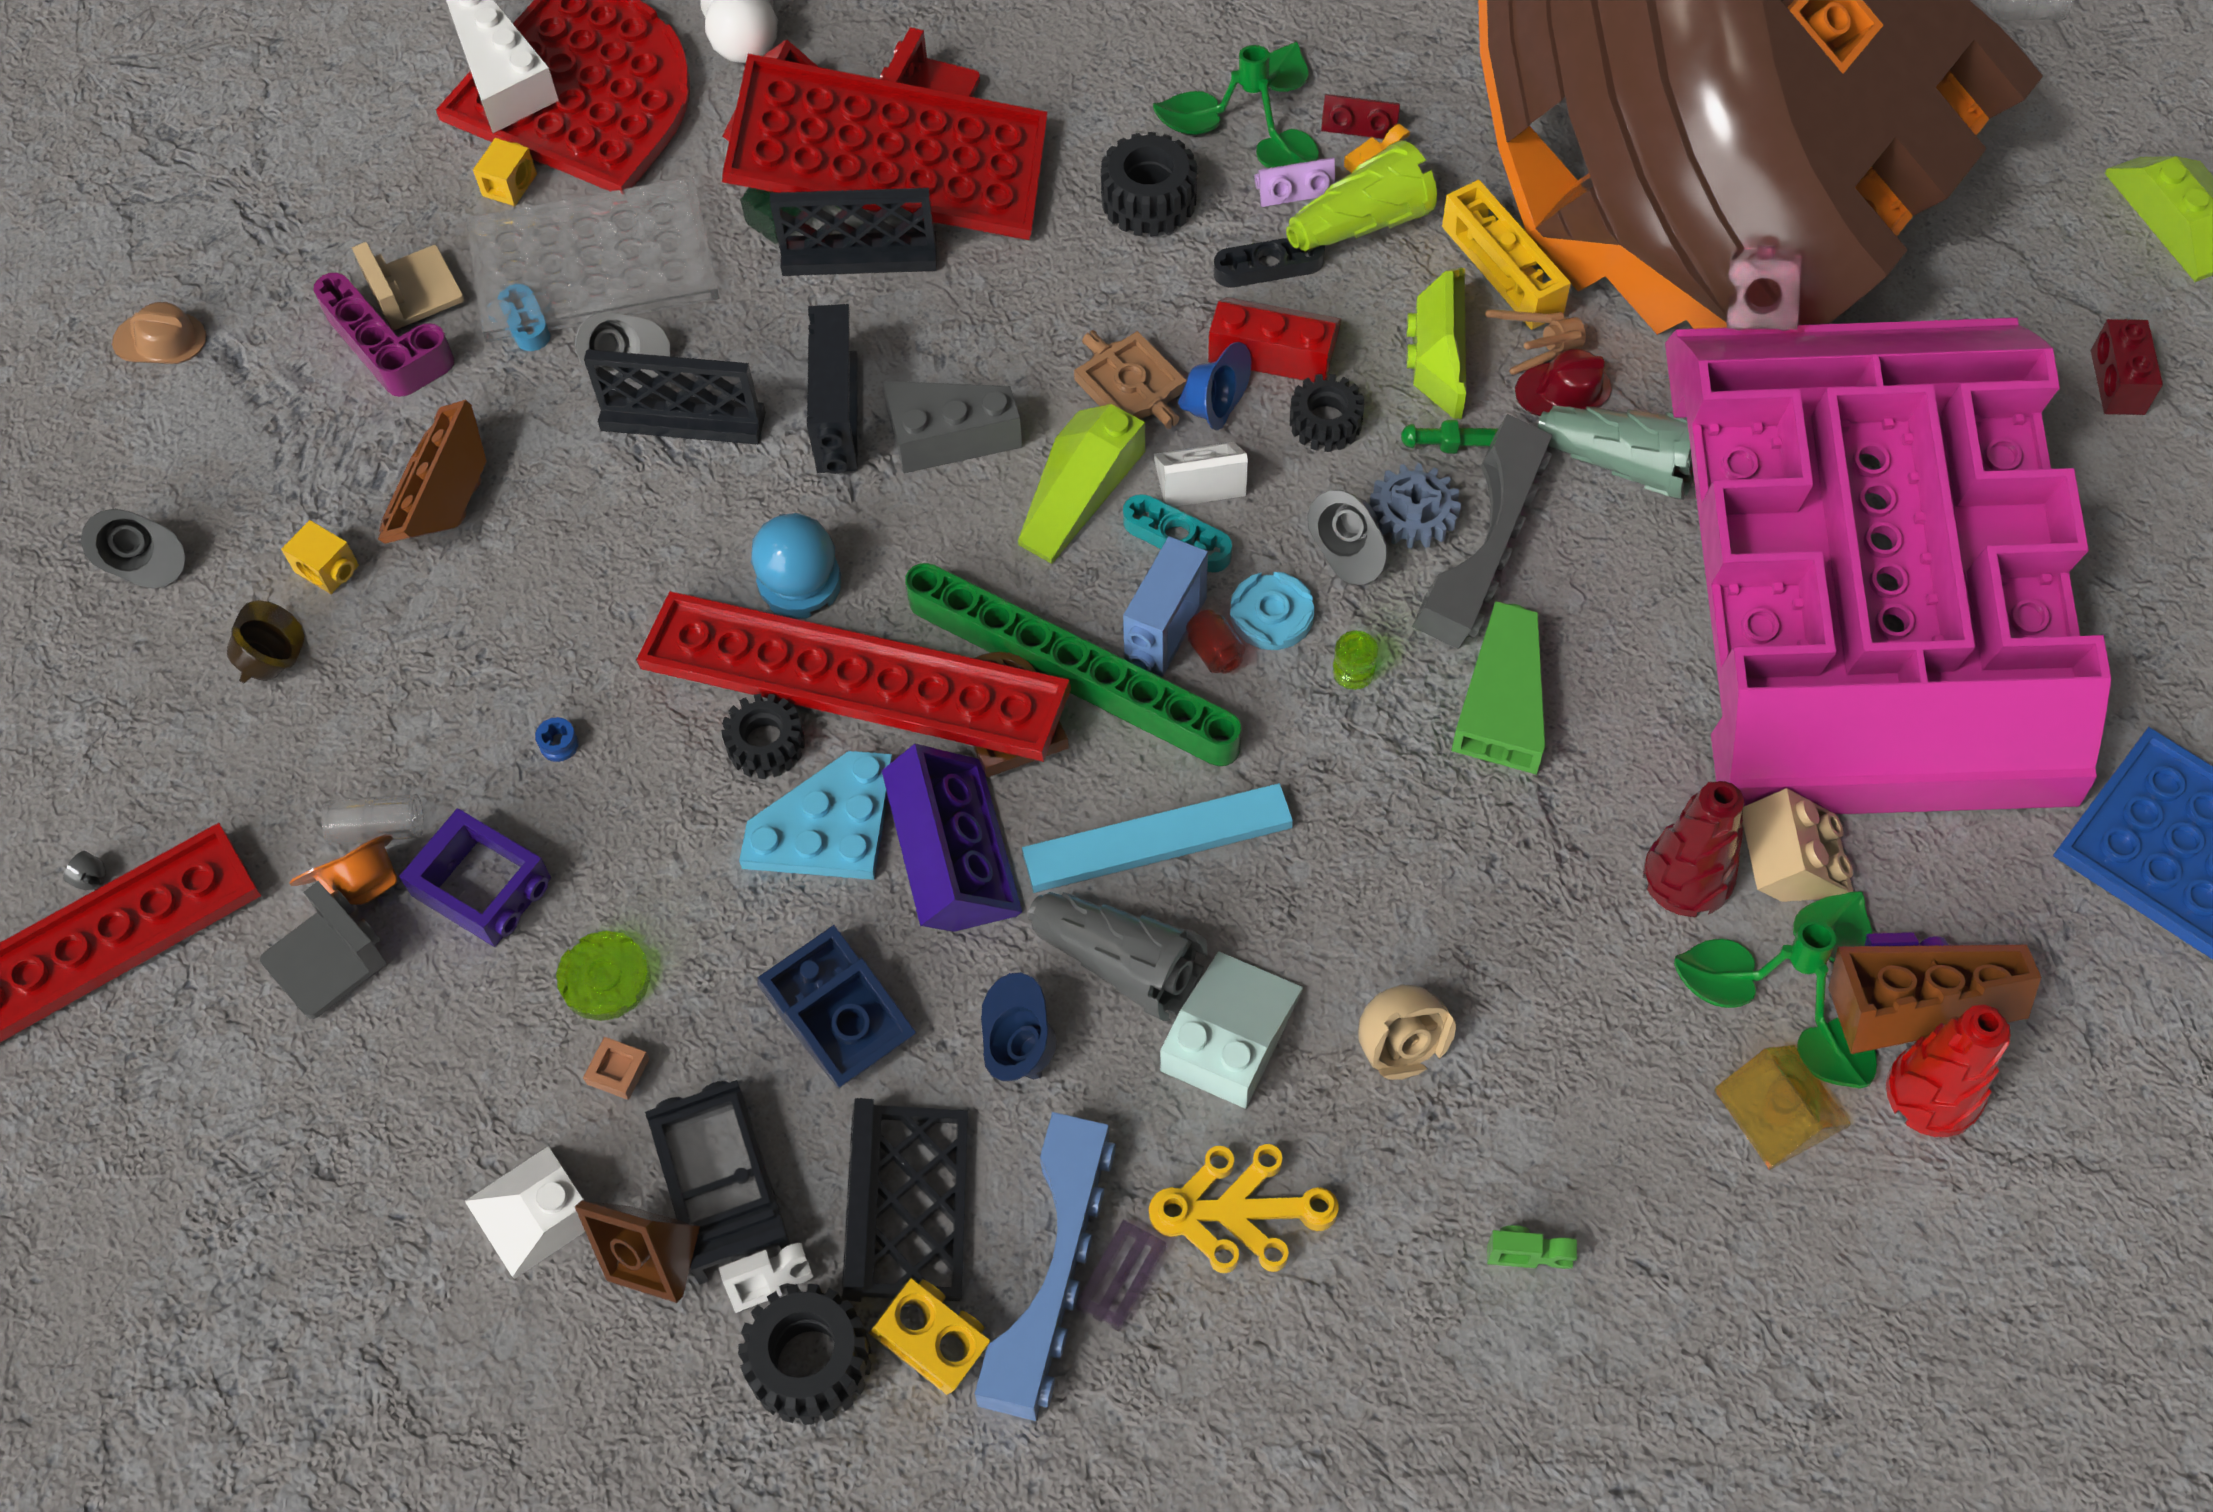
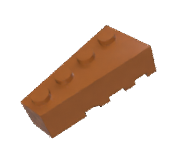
[1828,945,2041,1054]

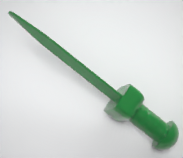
[1401,420,1498,454]

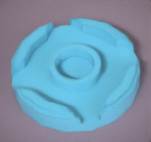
[1230,572,1314,650]

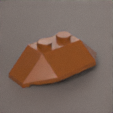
[378,399,487,544]

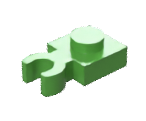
[1487,1225,1577,1269]

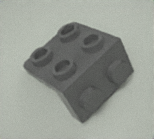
[260,881,387,1019]

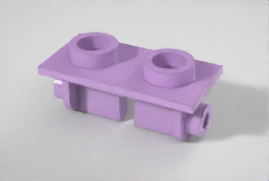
[1254,158,1335,207]

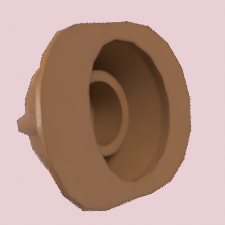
[112,302,206,364]

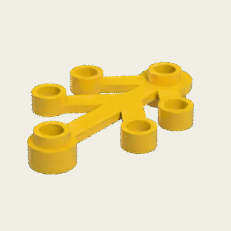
[1149,1144,1339,1273]

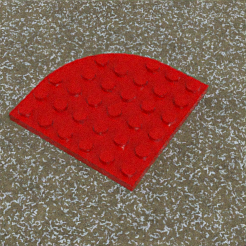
[436,0,690,197]

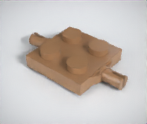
[1074,330,1187,429]

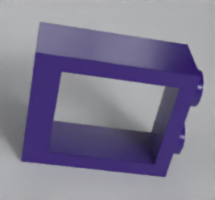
[399,808,551,947]

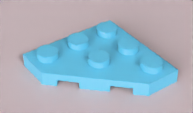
[739,751,893,880]

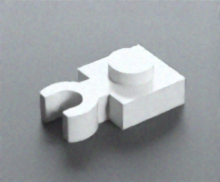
[719,1243,813,1313]

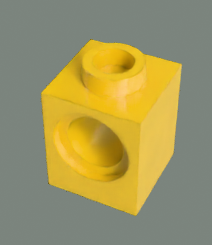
[473,138,537,206]
[281,520,359,595]

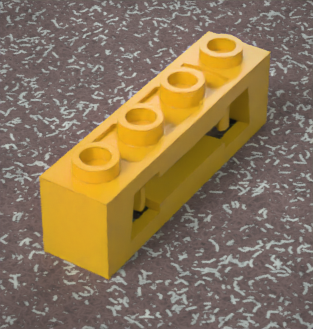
[1442,179,1571,330]

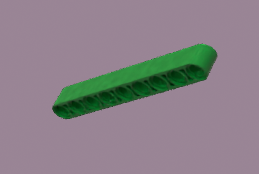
[905,563,1241,766]

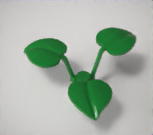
[1153,42,1319,168]
[1674,891,1877,1088]

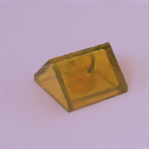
[1714,1045,1851,1170]

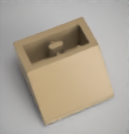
[1743,788,1853,902]

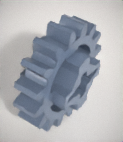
[1369,463,1461,549]

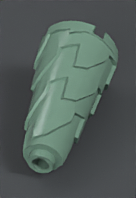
[1537,406,1694,500]

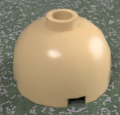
[1358,985,1456,1080]

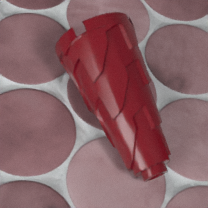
[1643,781,1744,917]

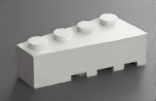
[446,0,559,133]

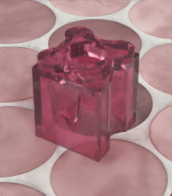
[1727,245,1802,331]

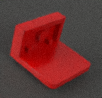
[880,27,980,97]

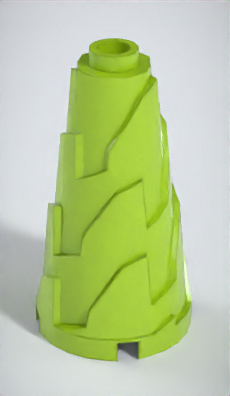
[1286,140,1437,251]

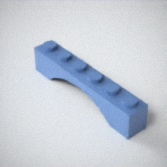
[975,1112,1116,1421]

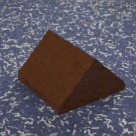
[575,1200,700,1303]

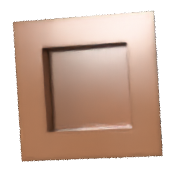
[583,1036,650,1100]

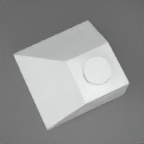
[465,1146,585,1279]

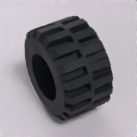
[1100,132,1197,237]
[738,1283,872,1425]

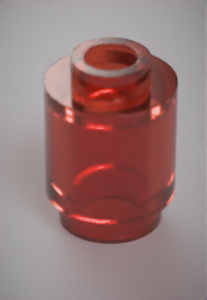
[1186,609,1246,674]

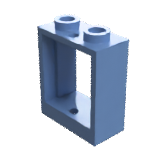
[1123,536,1208,677]

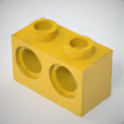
[869,1278,990,1395]

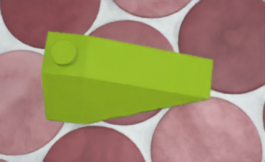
[1018,404,1145,564]

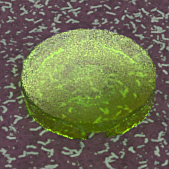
[556,930,651,1021]

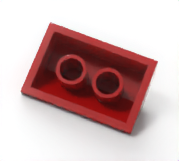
[1208,297,1342,382]

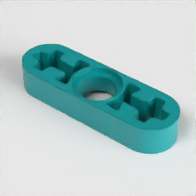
[1123,494,1232,573]

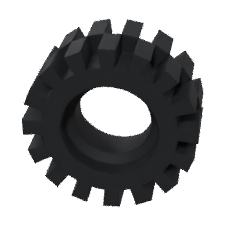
[1290,374,1365,452]
[721,693,805,779]

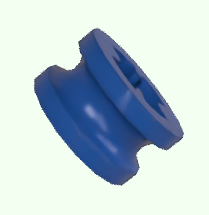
[535,717,578,762]

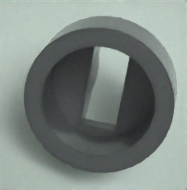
[63,851,106,890]

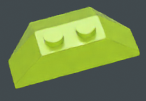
[2105,156,2213,282]
[1406,267,1466,419]

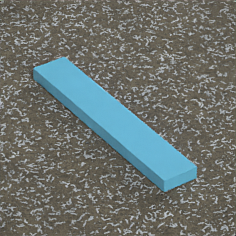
[1022,783,1293,893]

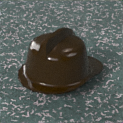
[227,600,305,683]

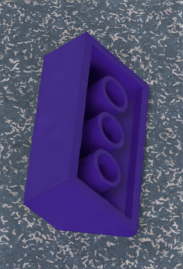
[882,744,1022,932]

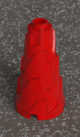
[1886,1004,2011,1137]

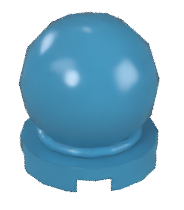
[751,513,841,619]

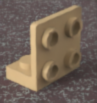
[351,242,464,331]

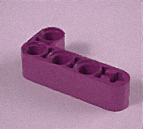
[313,273,454,397]

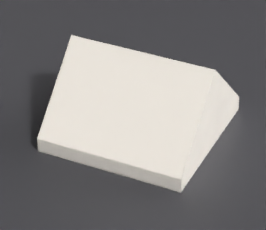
[1154,442,1248,507]

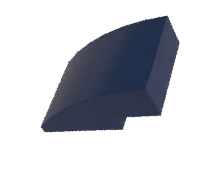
[757,925,916,1089]

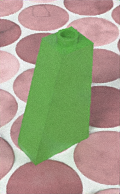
[1451,601,1545,775]

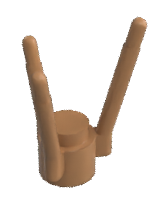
[1485,310,1586,375]

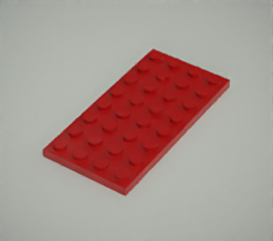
[722,53,1048,240]

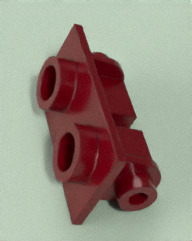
[1321,94,1400,139]

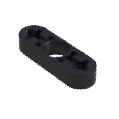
[1213,238,1325,288]

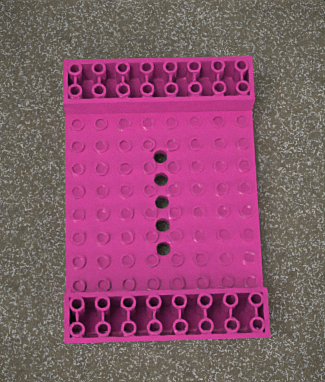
[1665,318,2111,814]

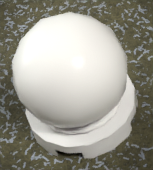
[700,0,778,63]

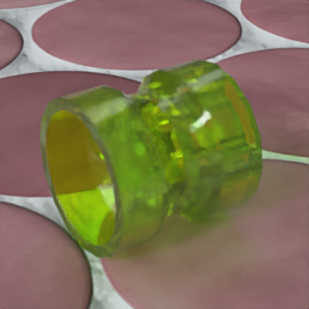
[1332,630,1378,690]

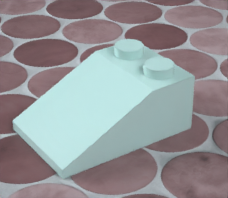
[1160,951,1303,1109]

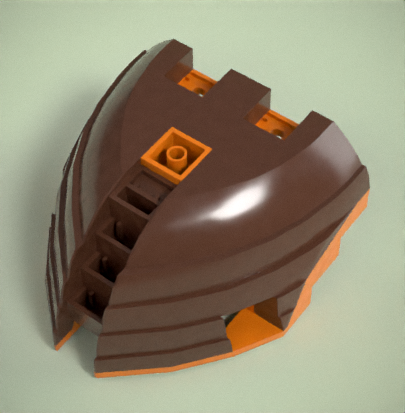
[1478,0,2043,335]

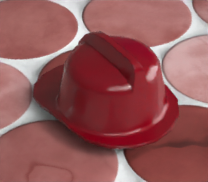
[1515,348,1611,416]

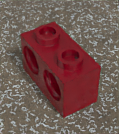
[2091,319,2163,415]

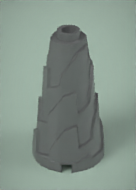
[1028,892,1207,1021]

